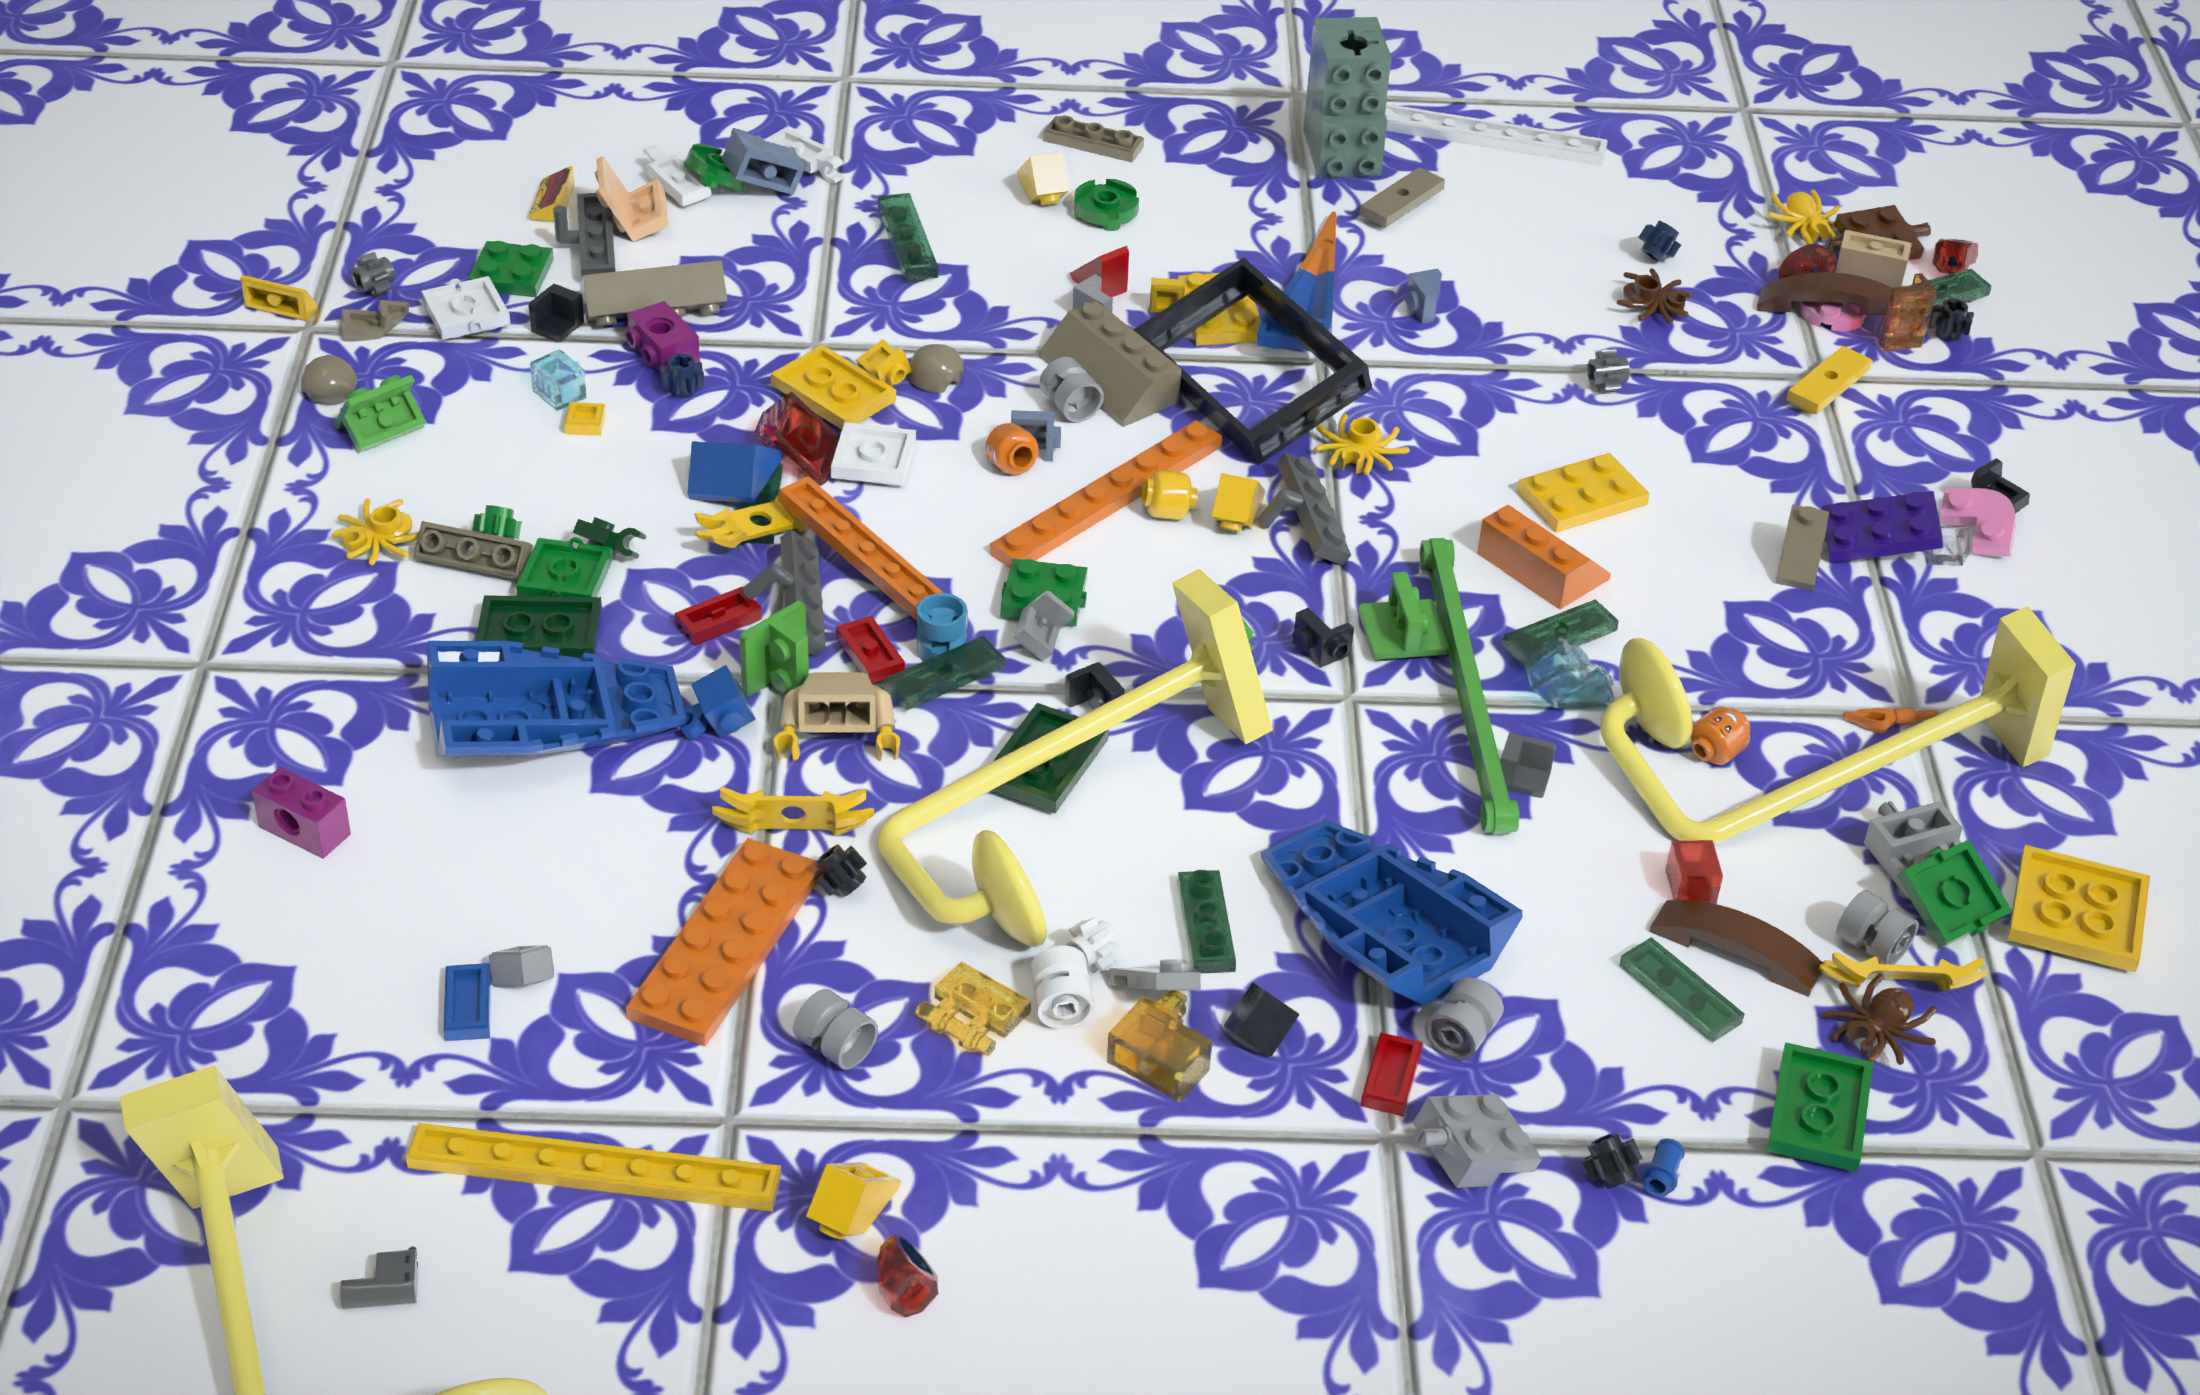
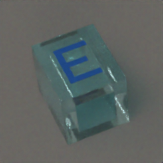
[530,349,587,411]

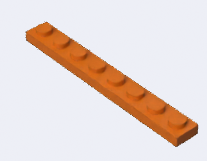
[990,420,1222,568]

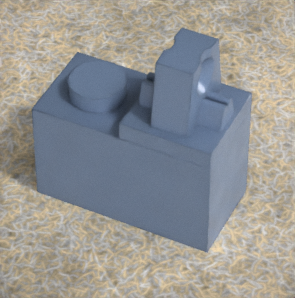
[722,128,806,195]

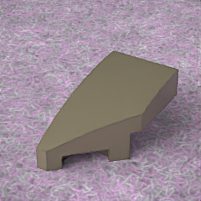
[340,300,410,341]

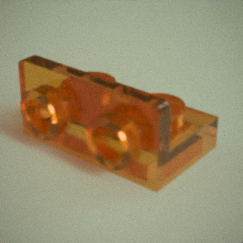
[1879,273,1936,352]

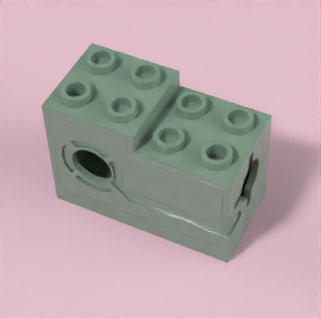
[1303,17,1392,178]

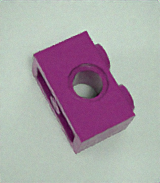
[625,301,700,375]
[252,767,351,859]

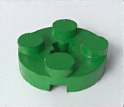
[683,144,747,192]
[1074,179,1139,231]

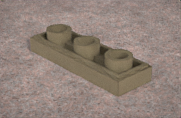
[1043,115,1144,163]
[1359,167,1445,228]
[413,521,533,580]

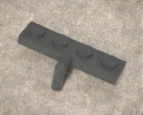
[553,193,616,279]
[1257,452,1351,566]
[743,529,826,657]

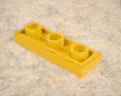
[1786,346,1873,414]

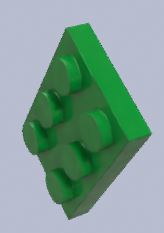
[1766,1042,1873,1172]

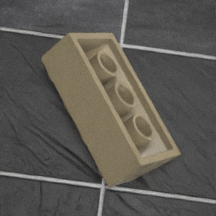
[580,260,728,327]
[1039,300,1182,427]

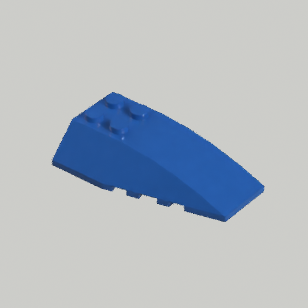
[427,641,686,758]
[1260,820,1523,1005]

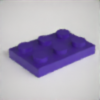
[1822,491,1943,563]

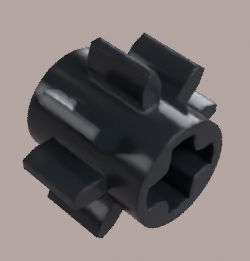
[1929,299,1974,341]
[814,844,867,897]
[1582,1132,1643,1189]

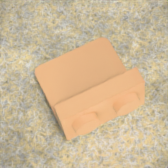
[594,156,669,242]

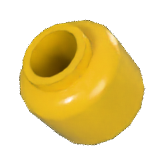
[1142,470,1198,521]

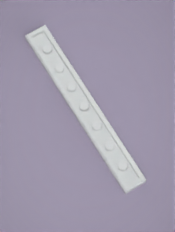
[1385,104,1608,166]

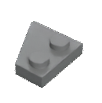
[1109,959,1201,990]

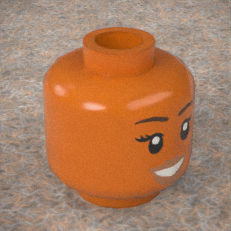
[985,423,1039,475]
[1691,706,1751,765]

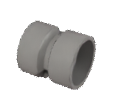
[1039,357,1104,422]
[1836,890,1919,965]
[1425,977,1504,1060]
[793,988,878,1070]

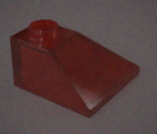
[754,392,840,486]

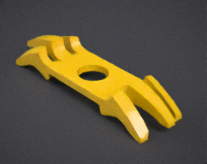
[694,496,809,548]
[712,787,874,836]
[1819,953,1987,991]

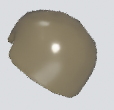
[908,344,965,393]
[301,355,357,405]

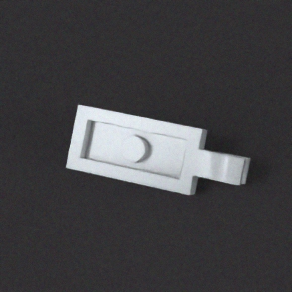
[764,128,844,184]
[643,145,711,206]

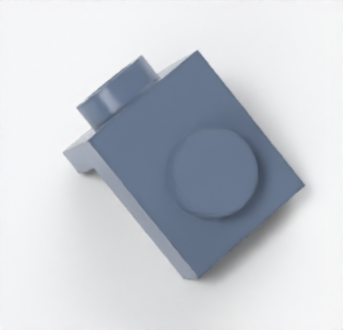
[1405,268,1442,324]
[1011,410,1061,461]

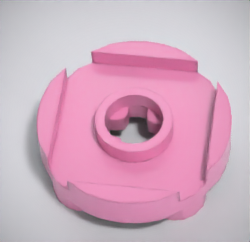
[1799,301,1867,332]

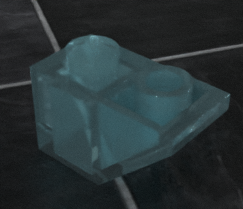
[1524,637,1615,708]

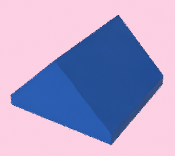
[687,441,784,503]

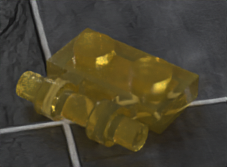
[916,961,1031,1057]

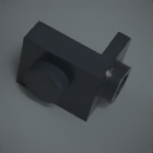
[1971,458,2030,514]
[1292,608,1354,668]

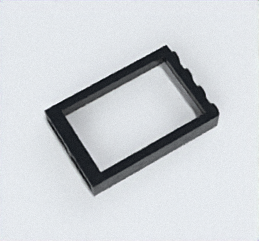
[1133,257,1373,465]

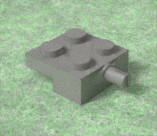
[1864,801,1963,898]
[1413,1094,1542,1188]

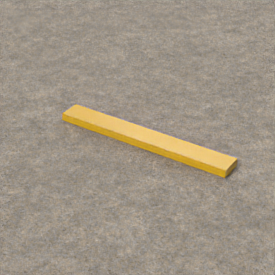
[406,1123,782,1212]

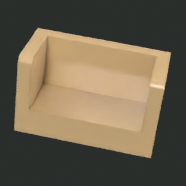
[1835,230,1912,294]

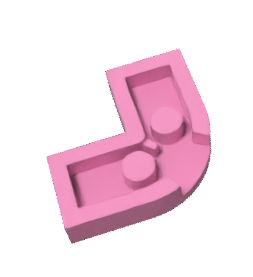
[1940,487,2016,556]

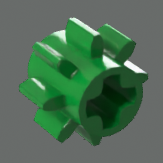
[472,505,522,539]

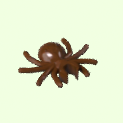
[1616,268,1693,324]
[1823,974,1937,1065]

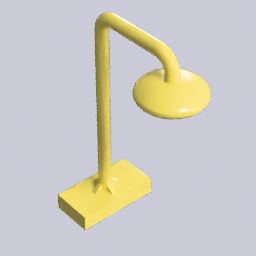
[877,569,1273,947]
[1600,606,2076,846]
[120,1065,548,1395]

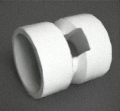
[1031,945,1094,1029]

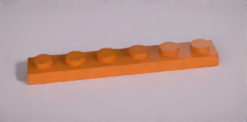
[778,476,944,621]

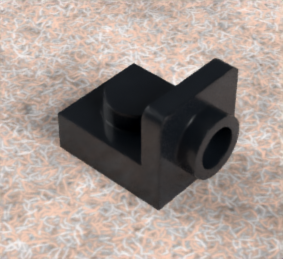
[1065,662,1125,709]

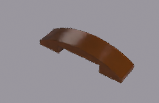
[1757,272,1899,316]
[1649,900,1823,997]

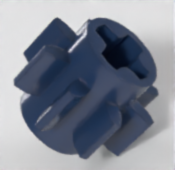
[1638,220,1682,262]
[660,354,704,398]

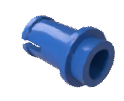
[1641,1138,1685,1197]

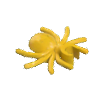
[1767,190,1840,246]
[1314,413,1410,475]
[332,498,419,565]

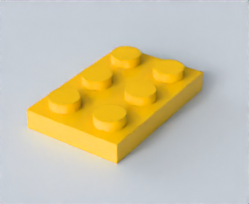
[1178,273,1261,346]
[771,344,896,429]
[1517,452,1650,533]

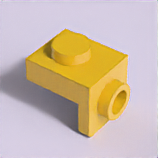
[856,339,912,387]

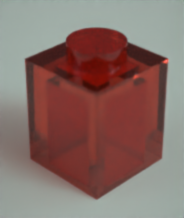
[1665,840,1723,904]

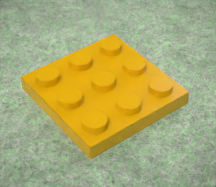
[2007,845,2150,973]

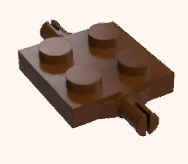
[1826,205,1931,260]

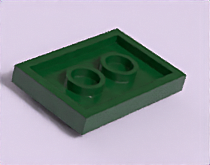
[475,595,602,658]
[992,702,1109,814]

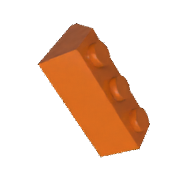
[1477,504,1611,610]

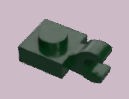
[573,517,647,559]

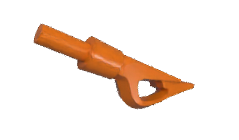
[1843,707,1938,734]

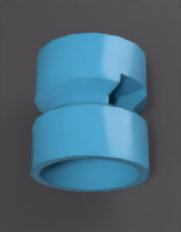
[917,593,968,667]

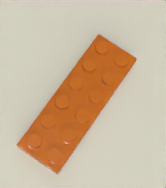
[626,838,820,1047]

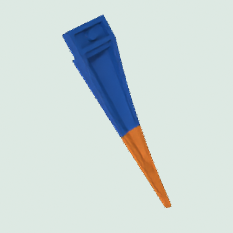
[1257,211,1336,351]

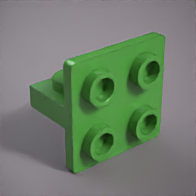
[334,375,427,453]
[1358,572,1449,660]
[740,600,809,697]

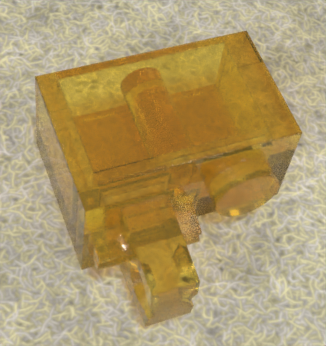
[1107,990,1213,1103]

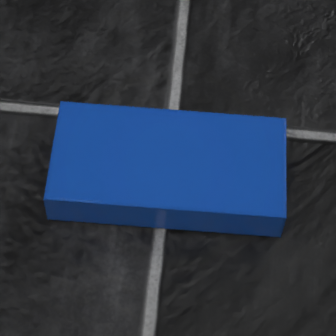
[443,963,491,1041]

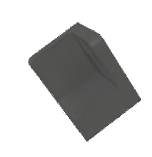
[1500,732,1556,798]

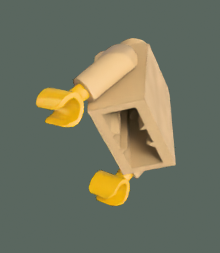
[774,672,900,761]

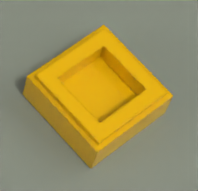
[1149,278,1185,313]
[564,402,606,436]

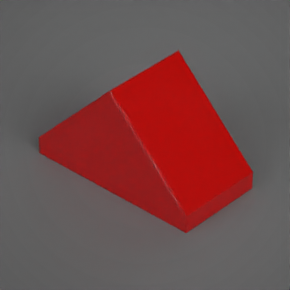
[1069,245,1129,298]

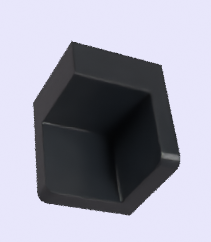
[529,283,584,342]
[1224,982,1300,1057]

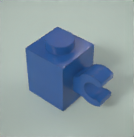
[681,665,756,741]

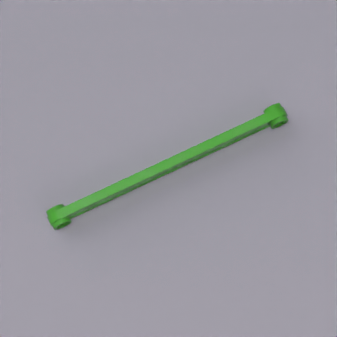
[1419,538,1519,835]

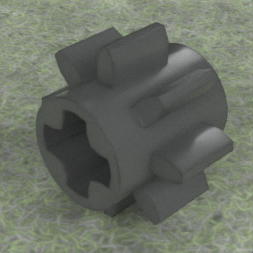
[352,252,395,298]
[1587,349,1630,393]

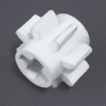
[1066,917,1119,973]

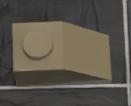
[1776,504,1829,591]

